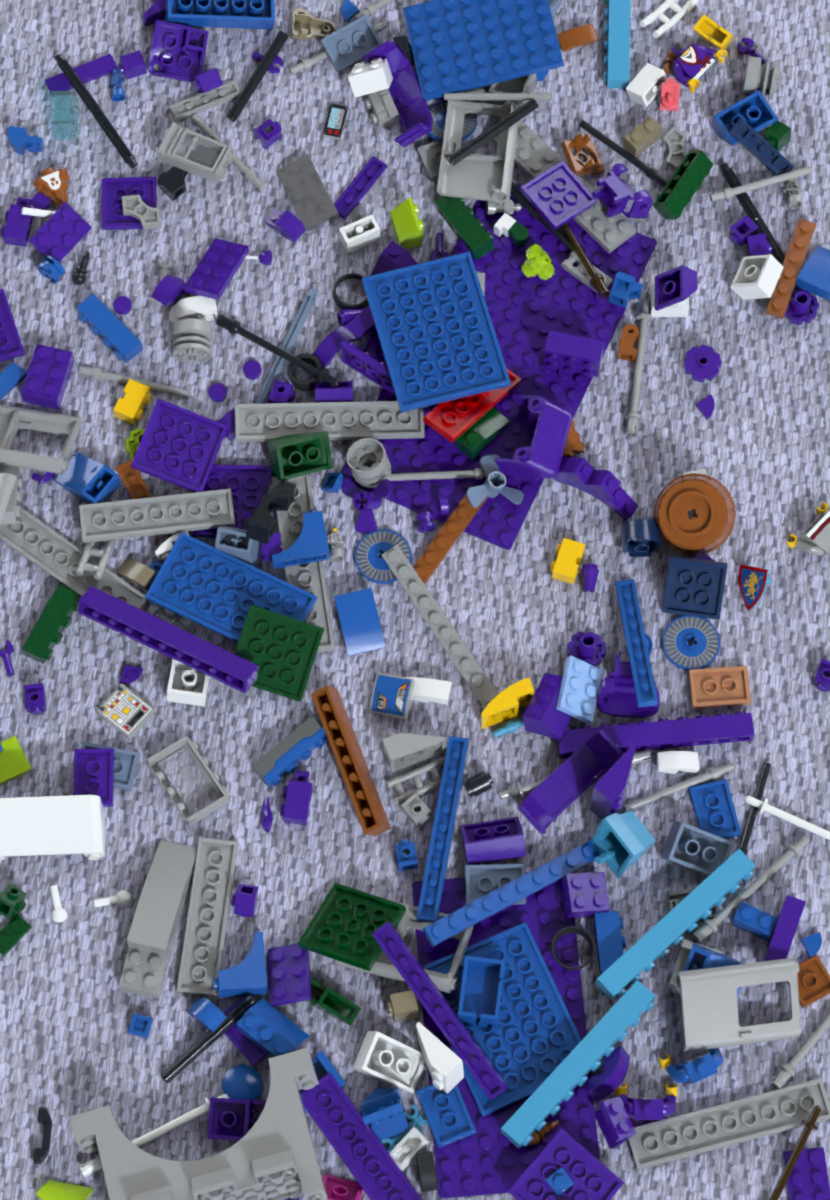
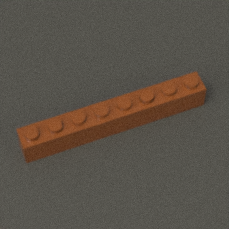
[311,685,391,837]

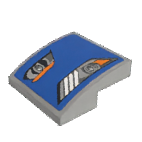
[370,673,415,720]

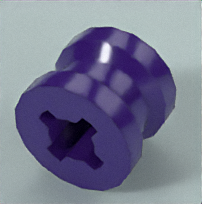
[416,512,436,533]

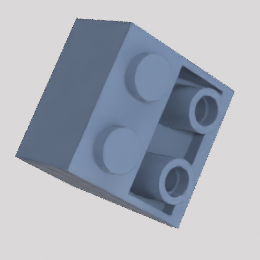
[215,526,260,567]

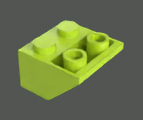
[390,198,424,249]

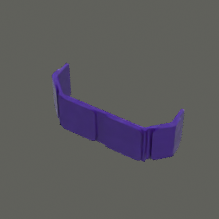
[362,40,433,148]
[517,730,624,835]

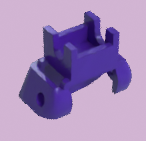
[592,163,652,219]
[596,655,660,718]

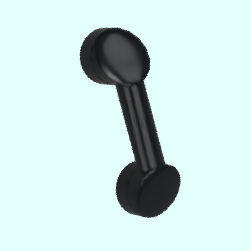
[33,1107,53,1164]

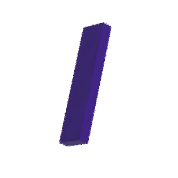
[45,53,118,97]
[334,156,388,220]

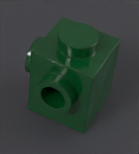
[762,121,791,152]
[0,884,27,920]

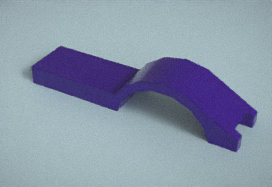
[312,306,375,369]

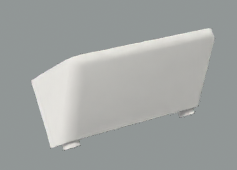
[0,795,105,863]

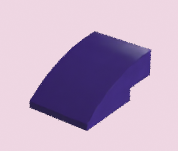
[207,1097,266,1141]

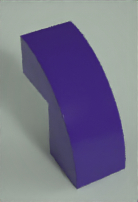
[586,1046,630,1102]

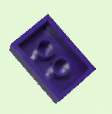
[543,330,604,377]
[21,344,75,410]

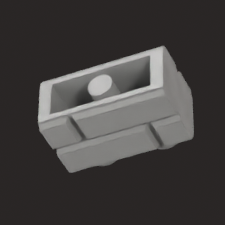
[364,89,399,129]

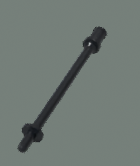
[216,314,340,387]

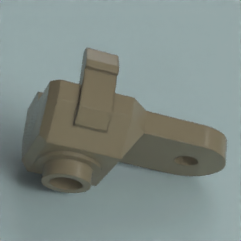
[288,8,335,41]

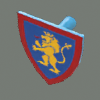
[739,564,771,611]

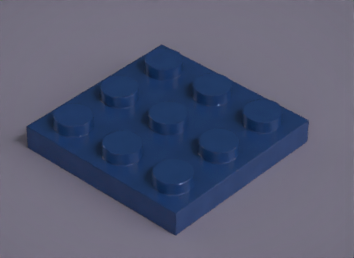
[662,555,728,620]

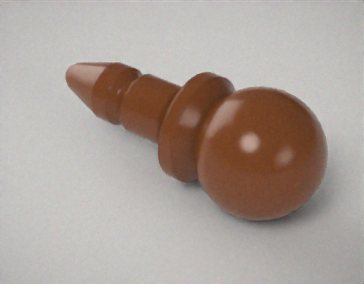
[663,49,678,76]
[528,1121,559,1146]

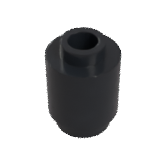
[463,771,494,798]

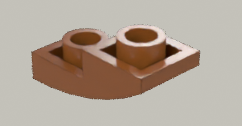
[557,23,599,52]

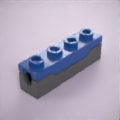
[252,716,327,788]

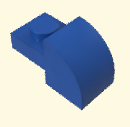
[7,126,44,155]
[187,997,227,1032]

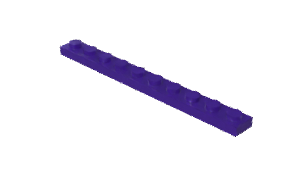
[372,922,509,1100]

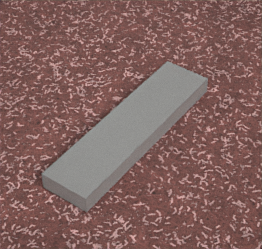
[169,79,241,122]

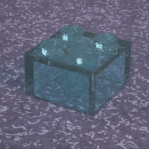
[51,91,80,140]

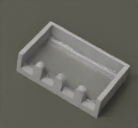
[147,735,230,828]

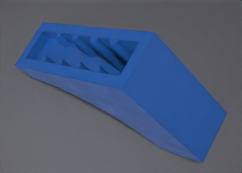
[272,510,330,569]
[213,932,268,997]

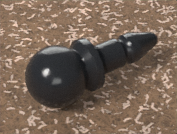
[72,251,90,285]

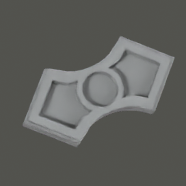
[662,126,687,170]
[122,194,162,230]

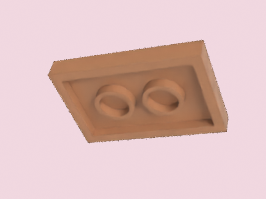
[689,666,751,709]

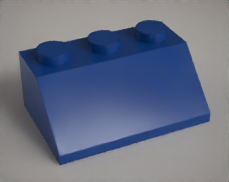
[711,90,779,146]
[236,999,310,1058]

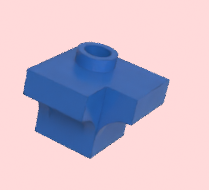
[609,271,643,308]

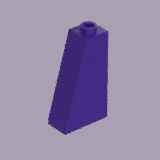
[764,895,806,961]

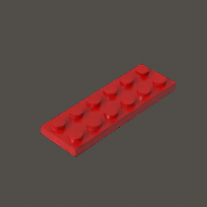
[423,368,521,443]

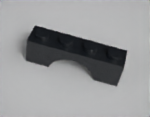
[157,136,220,201]
[245,478,296,544]

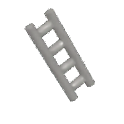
[75,539,116,580]
[386,756,468,806]

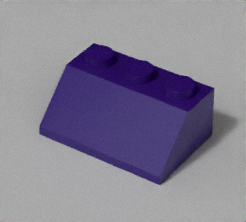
[523,673,573,740]
[460,817,526,865]

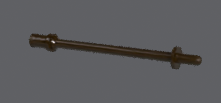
[561,223,611,299]
[769,1105,821,1200]

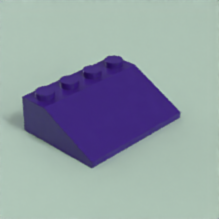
[590,744,636,820]

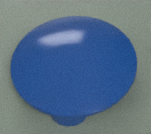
[222,1065,262,1100]

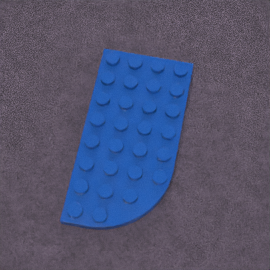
[145,532,317,643]

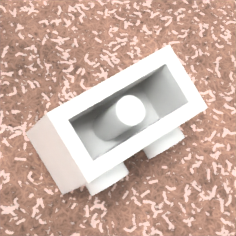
[626,63,667,107]
[339,215,381,254]

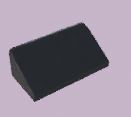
[393,36,415,66]

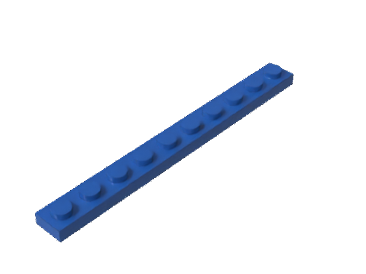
[416,736,469,923]
[422,840,600,947]

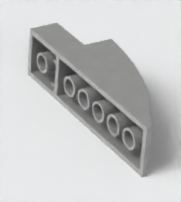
[119,840,198,1000]

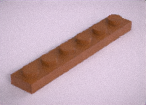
[765,218,816,319]
[413,486,488,584]

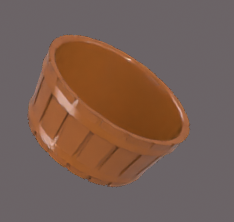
[654,473,736,555]

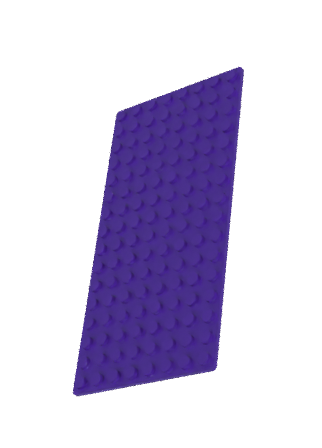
[412,872,600,1199]

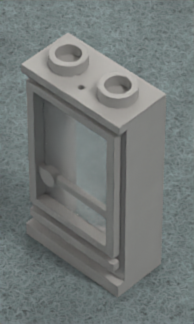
[157,122,235,184]

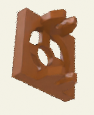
[561,133,605,175]

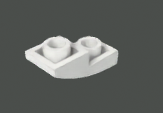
[155,531,190,561]
[656,751,699,774]

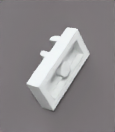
[389,1127,429,1172]

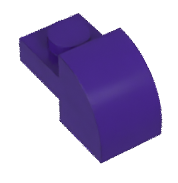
[264,208,306,243]
[151,274,186,306]

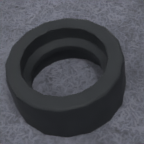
[287,353,323,391]
[416,1151,438,1192]

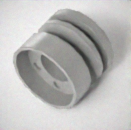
[743,56,781,98]
[172,318,212,363]
[347,438,392,488]

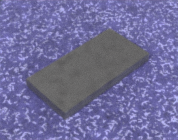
[276,154,339,231]

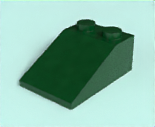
[448,407,510,461]
[267,431,333,481]

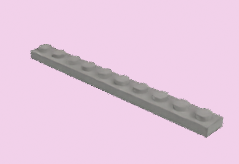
[382,545,498,708]

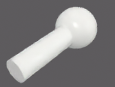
[49,885,67,923]
[93,890,131,908]

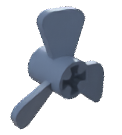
[466,454,524,508]

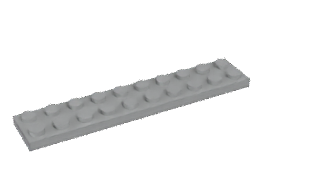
[491,120,636,253]
[235,401,425,442]
[272,474,335,653]
[0,507,148,610]
[628,1078,830,1171]

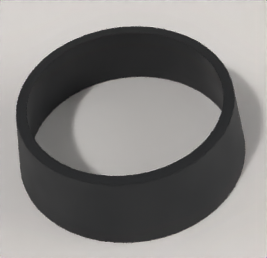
[333,273,369,309]
[551,926,595,970]

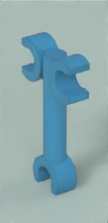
[380,1105,430,1154]

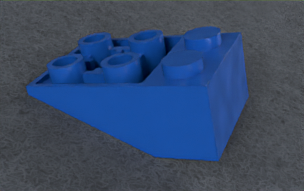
[53,452,121,504]
[683,943,746,998]

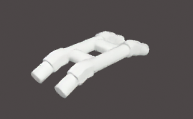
[639,0,699,38]

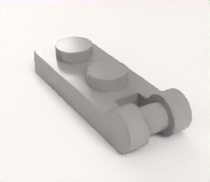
[561,251,613,293]

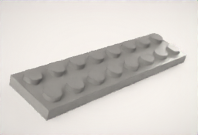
[79,489,235,543]
[177,837,239,997]

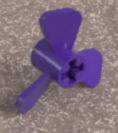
[342,478,392,533]

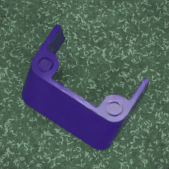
[495,394,572,479]

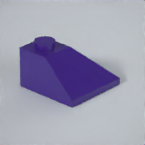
[370,241,418,276]
[655,265,698,311]

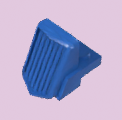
[360,1086,409,1141]

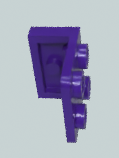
[595,1096,637,1149]

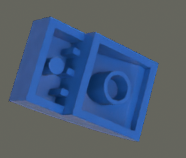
[796,246,830,301]
[334,588,386,656]

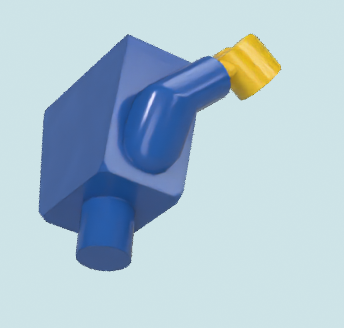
[658,1048,724,1085]

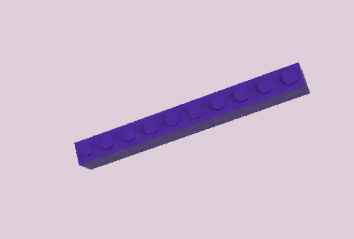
[78,586,259,694]
[557,711,754,759]

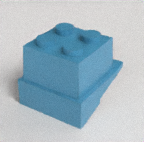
[591,810,656,879]

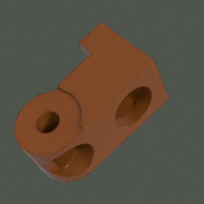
[617,324,639,362]

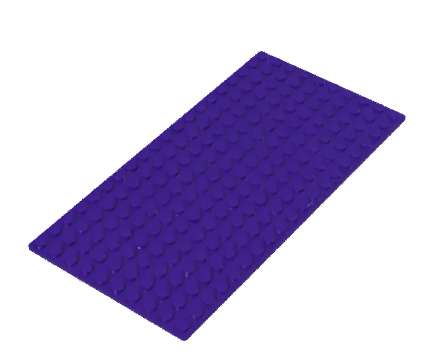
[340,184,657,550]

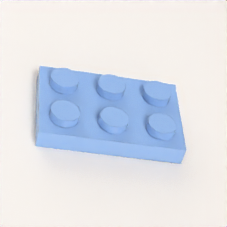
[556,655,603,724]

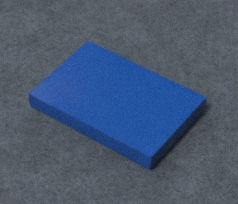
[688,779,742,839]
[416,1084,476,1148]

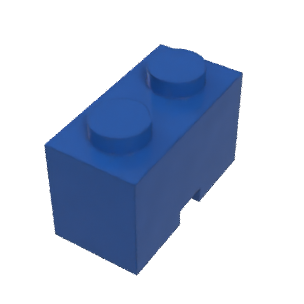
[732,902,778,941]

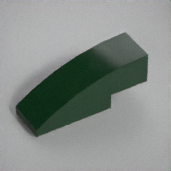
[306,978,361,1026]

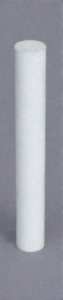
[21,207,56,218]

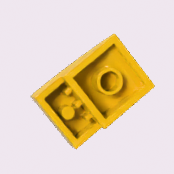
[481,677,534,729]

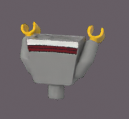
[786,502,830,556]

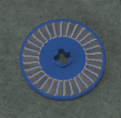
[427,101,477,142]
[355,530,412,584]
[662,615,720,671]

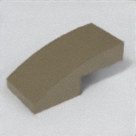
[117,558,157,589]

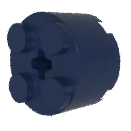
[621,518,661,557]

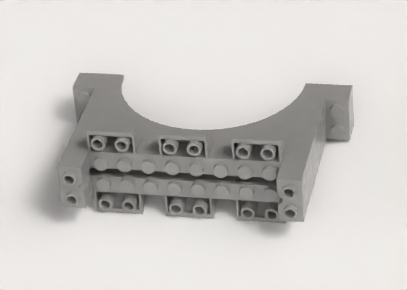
[70,1047,328,1200]

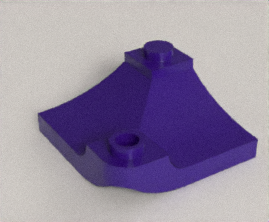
[148,20,209,83]

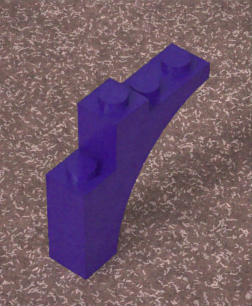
[553,457,638,520]

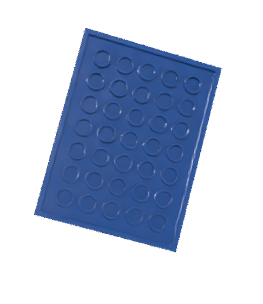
[403,0,564,101]
[362,252,511,413]
[422,922,582,1117]

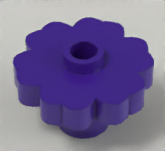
[784,288,819,325]
[683,345,722,382]
[567,631,606,667]

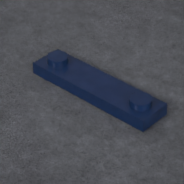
[728,118,794,176]

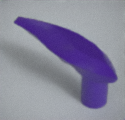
[32,472,56,485]
[261,797,272,833]

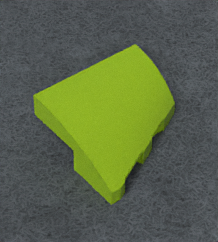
[35,1180,93,1200]

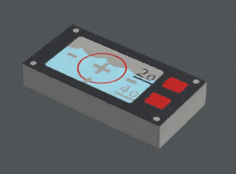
[323,104,348,140]

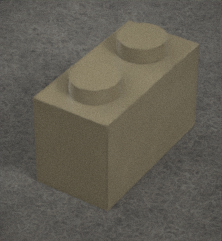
[623,116,663,157]
[387,990,418,1023]

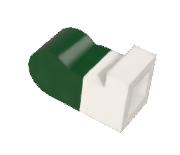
[494,213,528,247]

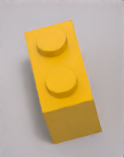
[693,14,734,50]
[113,379,152,425]
[550,538,586,584]

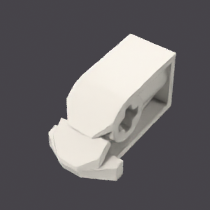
[169,296,218,324]

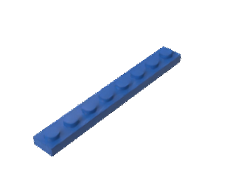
[615,579,658,708]

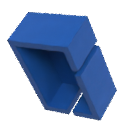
[458,956,505,1025]

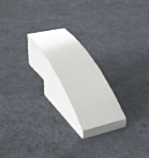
[406,677,452,705]

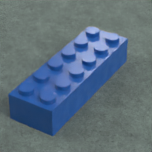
[165,0,275,30]

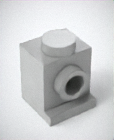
[401,793,431,827]

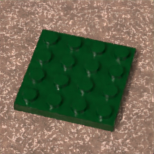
[235,604,325,702]
[298,883,406,971]

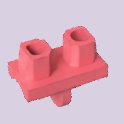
[660,78,680,111]

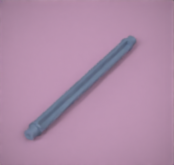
[254,288,317,404]

